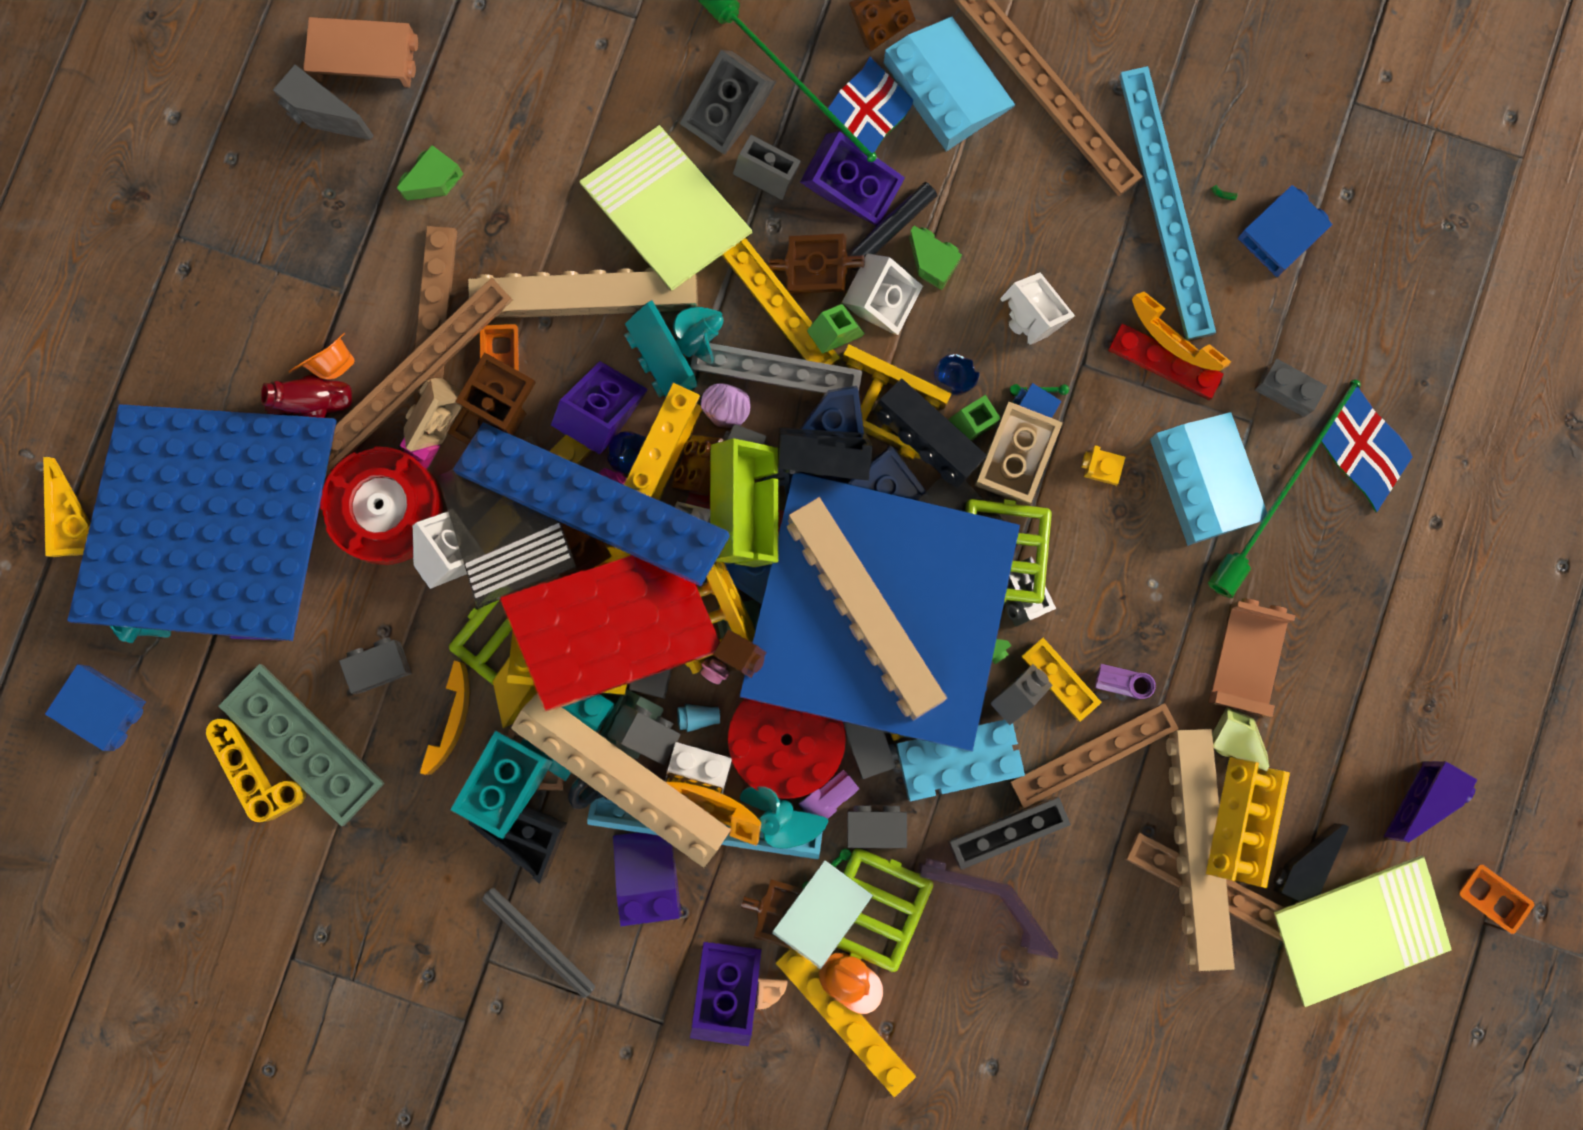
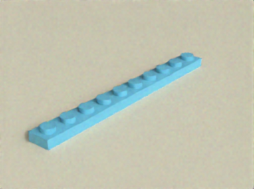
[1119,66,1216,341]

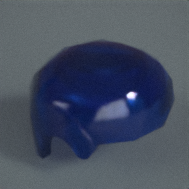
[934,354,980,396]
[607,431,646,474]

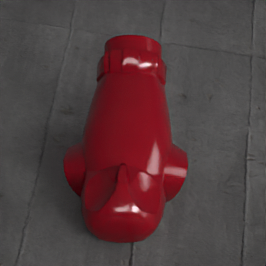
[261,374,352,418]

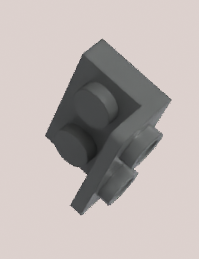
[1004,557,1056,627]

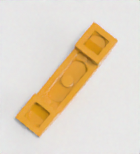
[1132,291,1231,371]
[420,661,470,775]
[666,782,761,846]

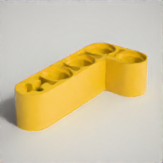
[206,719,307,822]

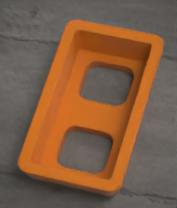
[480,324,519,371]
[1459,865,1534,934]

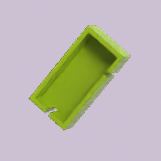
[710,438,778,567]

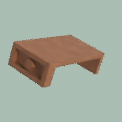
[304,17,418,88]
[1209,598,1296,718]

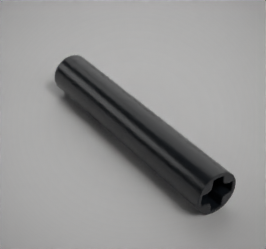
[847,182,938,272]

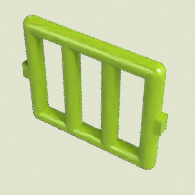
[965,499,1052,604]
[449,585,515,685]
[837,848,934,972]

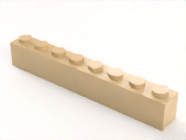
[468,268,698,318]
[787,497,947,721]
[511,693,731,868]
[1166,729,1235,971]

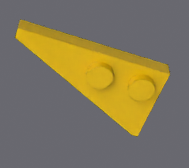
[43,457,91,557]

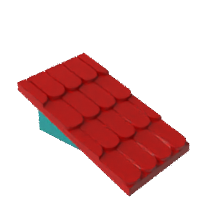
[500,555,720,712]

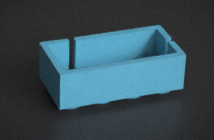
[896,720,1025,801]

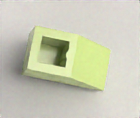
[1212,707,1269,771]

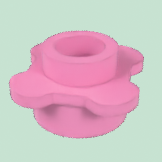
[701,659,730,684]

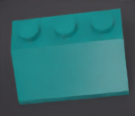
[624,300,698,398]

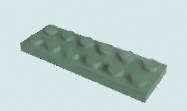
[218,664,385,826]

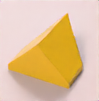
[493,657,538,728]

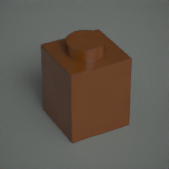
[713,629,767,678]

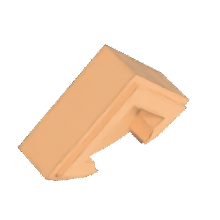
[757,978,787,1010]

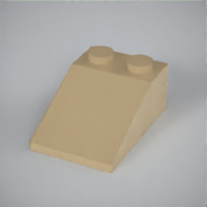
[404,378,462,451]
[974,402,1063,506]

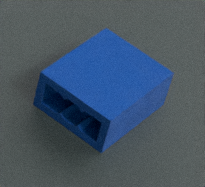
[1238,184,1333,277]
[45,664,146,751]

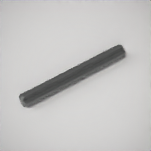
[482,888,595,998]

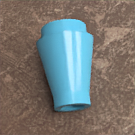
[677,704,720,732]

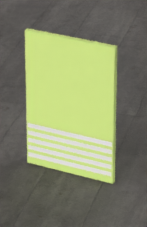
[579,125,752,291]
[1274,855,1452,1007]

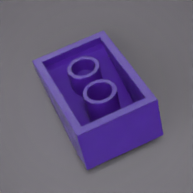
[800,131,905,226]
[551,361,648,454]
[1383,761,1477,843]
[613,832,682,927]
[690,942,761,1046]

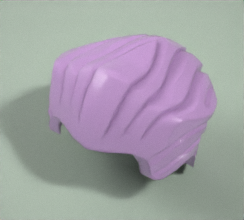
[701,384,751,428]

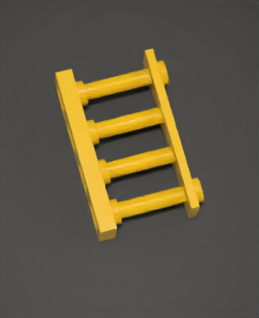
[843,344,952,460]
[624,383,703,501]
[685,561,756,674]
[1206,757,1290,888]

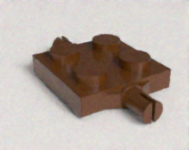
[769,233,865,294]
[741,879,804,950]

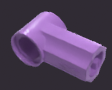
[1095,664,1156,699]
[799,770,859,819]

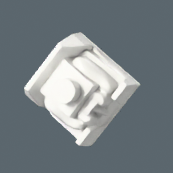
[1000,273,1075,345]

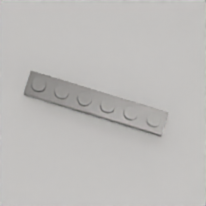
[690,343,862,394]

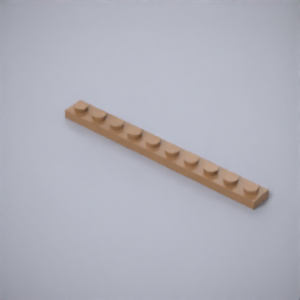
[953,0,1142,196]
[325,278,513,478]

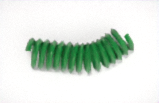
[1210,185,1238,201]

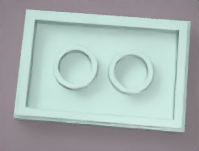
[773,861,873,969]

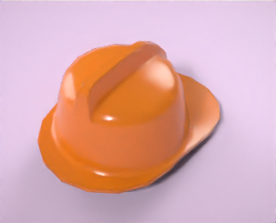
[288,333,354,380]
[819,953,883,1014]

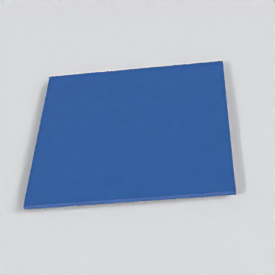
[67,404,336,641]
[740,473,1020,752]

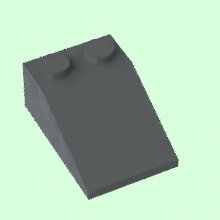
[680,50,776,154]
[273,65,374,140]

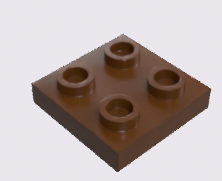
[849,0,916,51]
[671,435,725,496]

